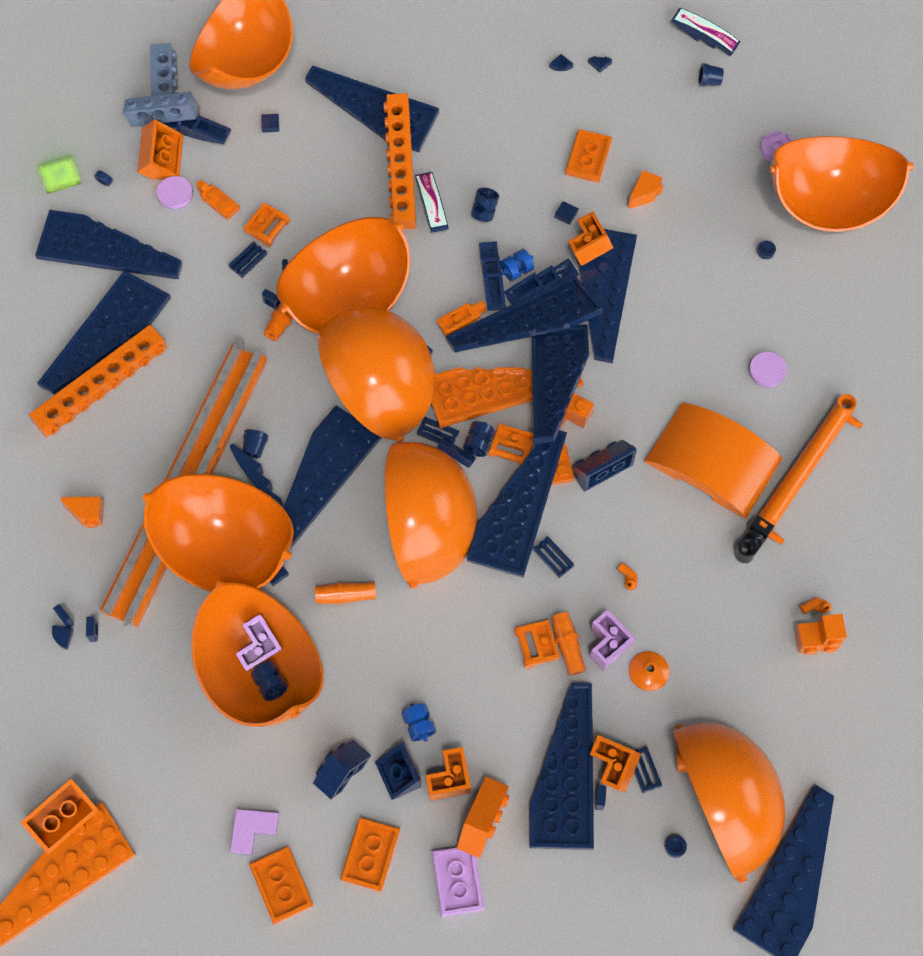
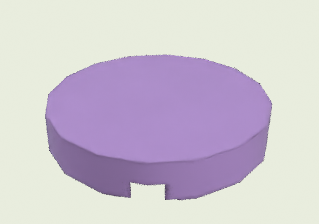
[760,131,794,163]
[156,176,193,209]
[749,352,787,388]

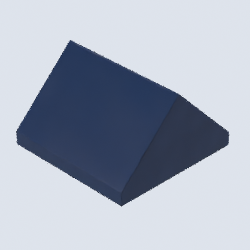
[375,743,421,800]

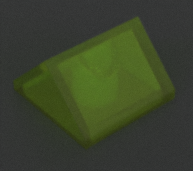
[37,154,81,194]

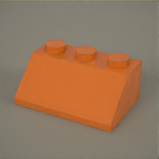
[137,119,183,180]
[20,778,99,855]

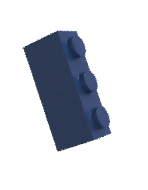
[573,440,637,492]

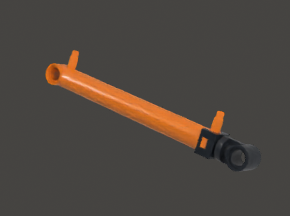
[735,394,863,563]

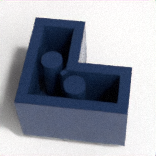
[313,740,371,799]

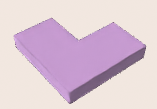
[230,809,279,855]

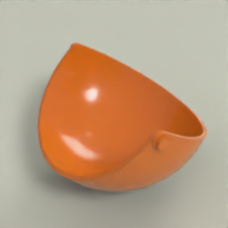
[189,0,293,90]
[770,136,914,232]
[276,217,410,334]
[318,307,435,443]
[385,442,478,589]
[142,474,294,592]
[191,580,323,727]
[673,722,785,883]

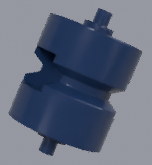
[471,187,499,222]
[463,421,495,457]
[251,661,288,701]

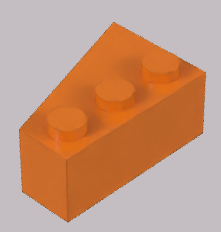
[457,777,510,858]

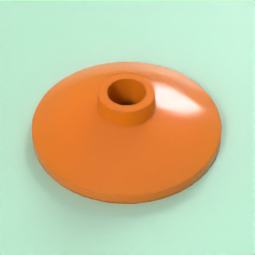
[629,651,670,691]

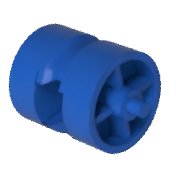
[500,248,534,282]
[401,703,437,742]

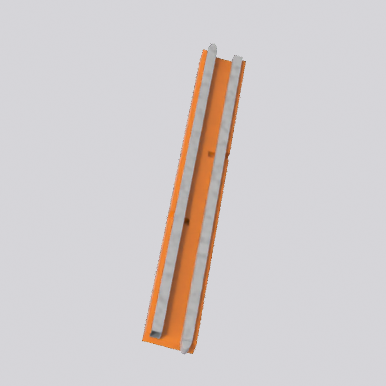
[100,339,267,629]

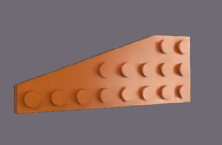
[431,367,583,428]
[0,802,136,947]

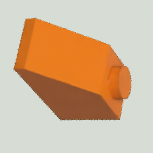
[628,170,664,209]
[61,497,104,528]

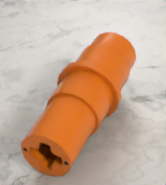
[263,303,292,341]
[315,581,376,605]
[551,612,586,676]

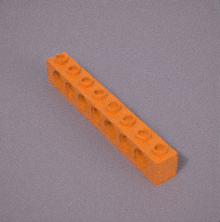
[384,93,417,230]
[28,325,167,438]

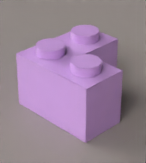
[590,609,636,671]
[236,614,283,671]

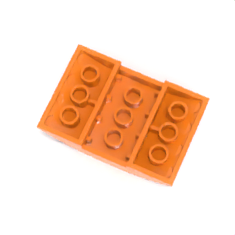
[645,402,783,519]

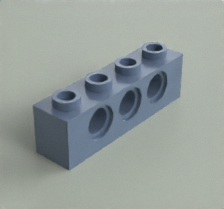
[150,43,178,96]
[123,91,199,126]

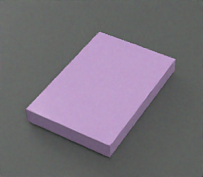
[432,847,484,917]

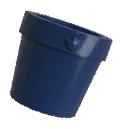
[698,63,724,86]
[242,429,268,459]

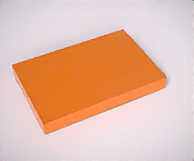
[565,129,613,183]
[340,817,400,892]
[249,846,314,925]

